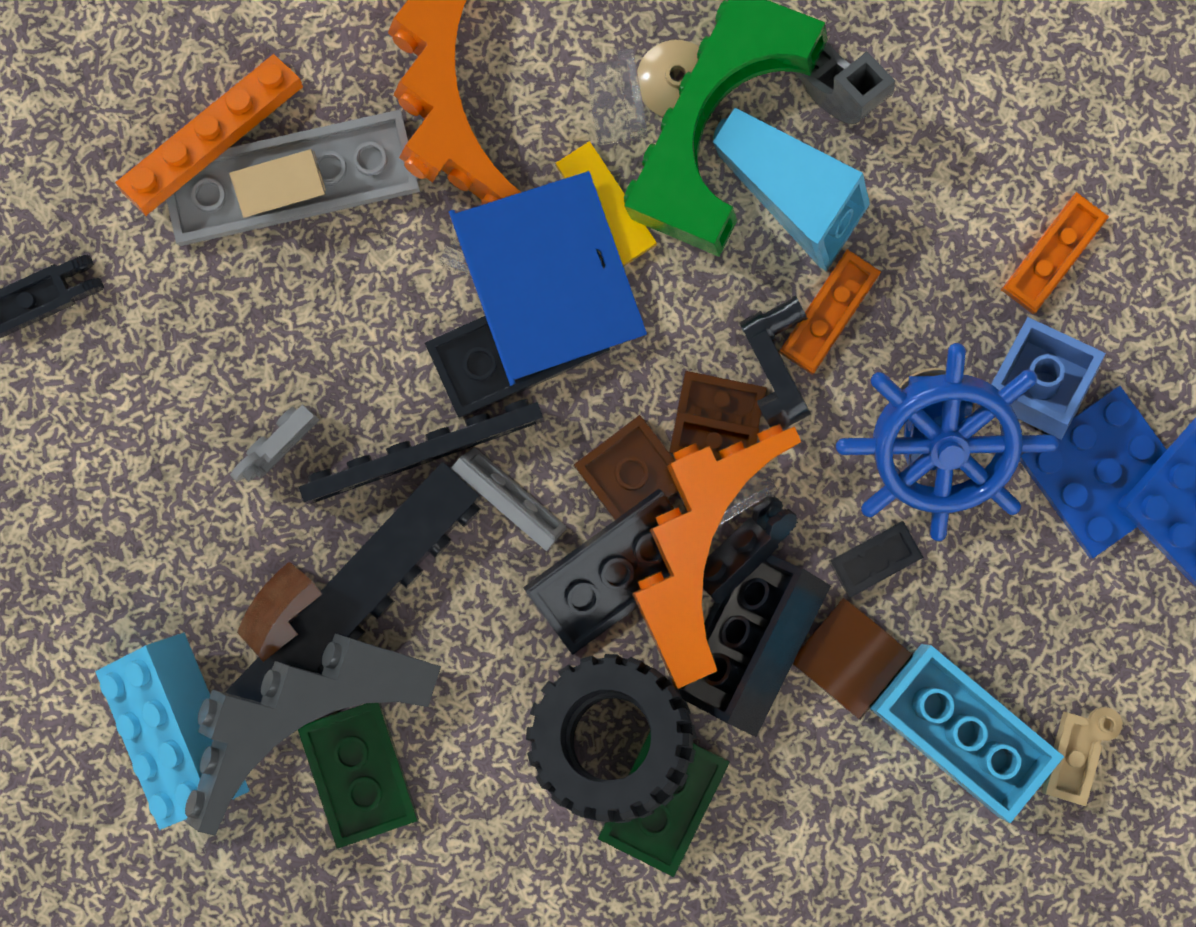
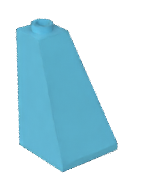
[713,108,870,272]

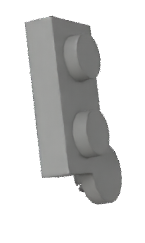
[230,404,320,482]

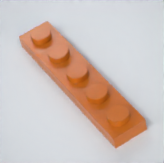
[115,54,303,216]

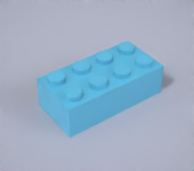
[95,632,250,830]
[870,644,1064,823]

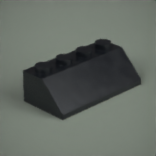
[673,555,831,737]

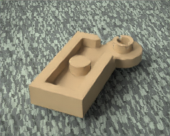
[1041,707,1123,806]

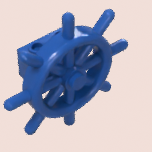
[836,343,1059,541]

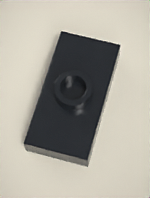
[829,521,924,598]

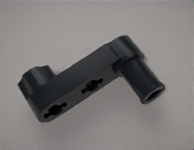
[739,295,811,429]

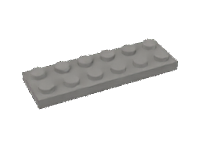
[166,109,420,246]

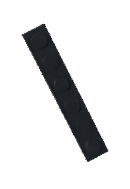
[299,399,544,505]

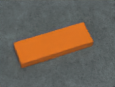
[1001,192,1109,314]
[779,249,881,375]

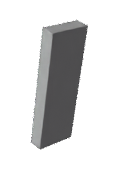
[451,448,567,551]

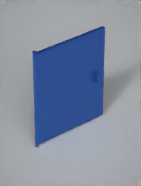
[449,171,647,386]

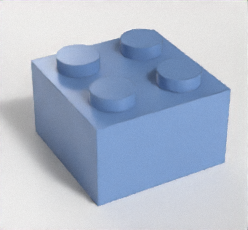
[991,317,1106,440]

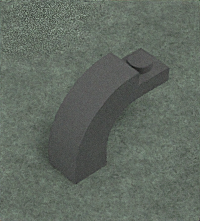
[794,42,895,124]

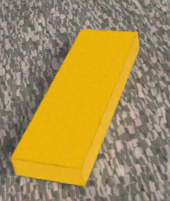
[555,141,657,267]

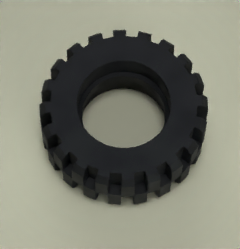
[526,654,696,823]

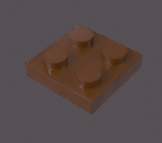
[573,415,678,520]

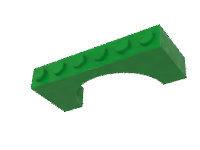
[624,0,828,257]

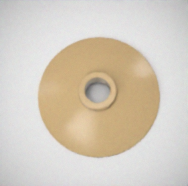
[636,40,699,117]

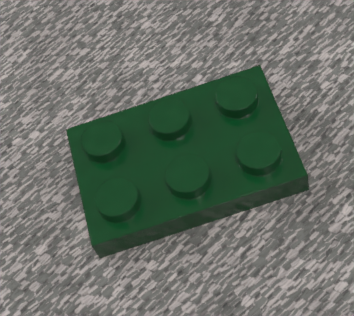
[298,703,419,849]
[598,730,730,877]

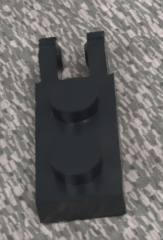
[0,255,104,339]
[703,496,798,604]

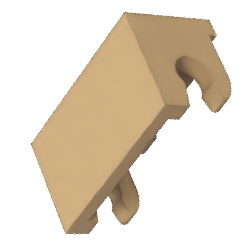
[229,149,326,218]

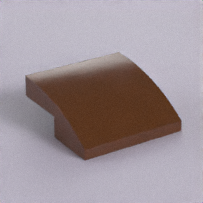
[669,371,767,461]
[237,561,322,662]
[792,598,913,720]

